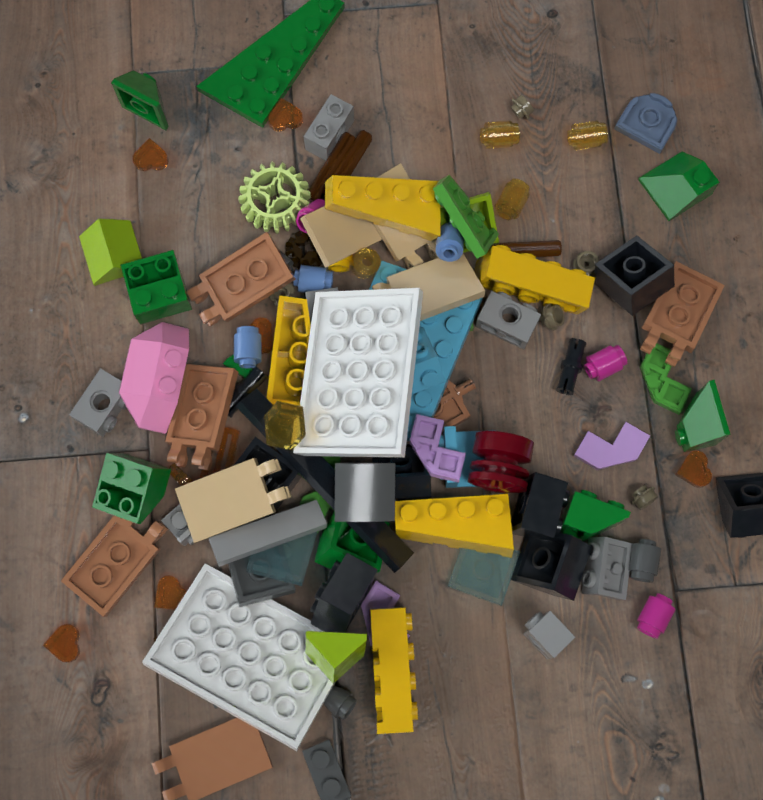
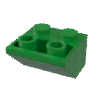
[121,250,192,325]
[92,453,171,524]
[560,490,631,541]

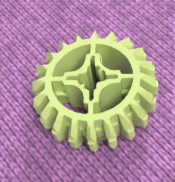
[238,162,311,234]

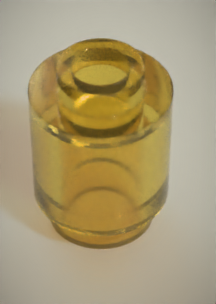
[480,120,520,149]
[567,120,608,151]
[495,179,530,220]
[351,248,381,279]

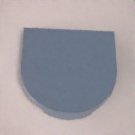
[614,93,677,154]

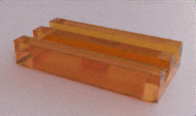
[200,427,241,479]

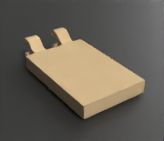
[372,163,439,269]
[300,206,382,268]
[372,254,485,321]
[175,458,292,543]

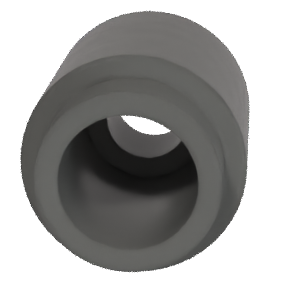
[629,539,661,583]

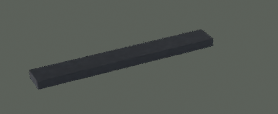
[236,389,414,573]

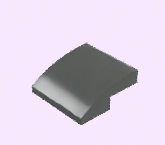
[335,462,396,522]

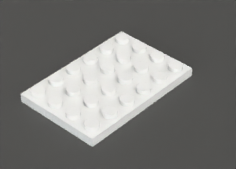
[293,288,423,457]
[142,564,335,751]

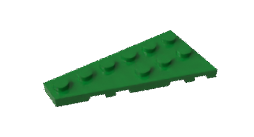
[196,0,345,128]

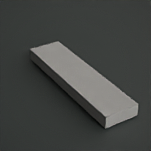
[209,500,327,567]

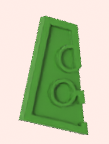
[433,175,499,259]

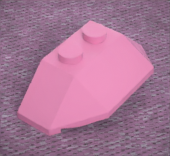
[119,322,189,434]

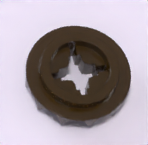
[285,230,323,269]

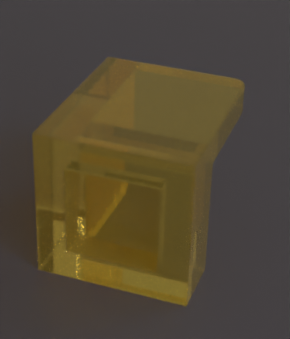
[264,401,306,450]

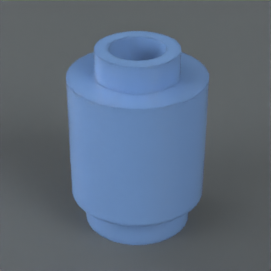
[436,222,464,262]
[293,265,333,293]
[234,326,262,369]

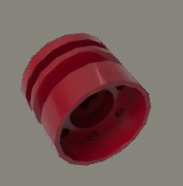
[467,431,534,494]

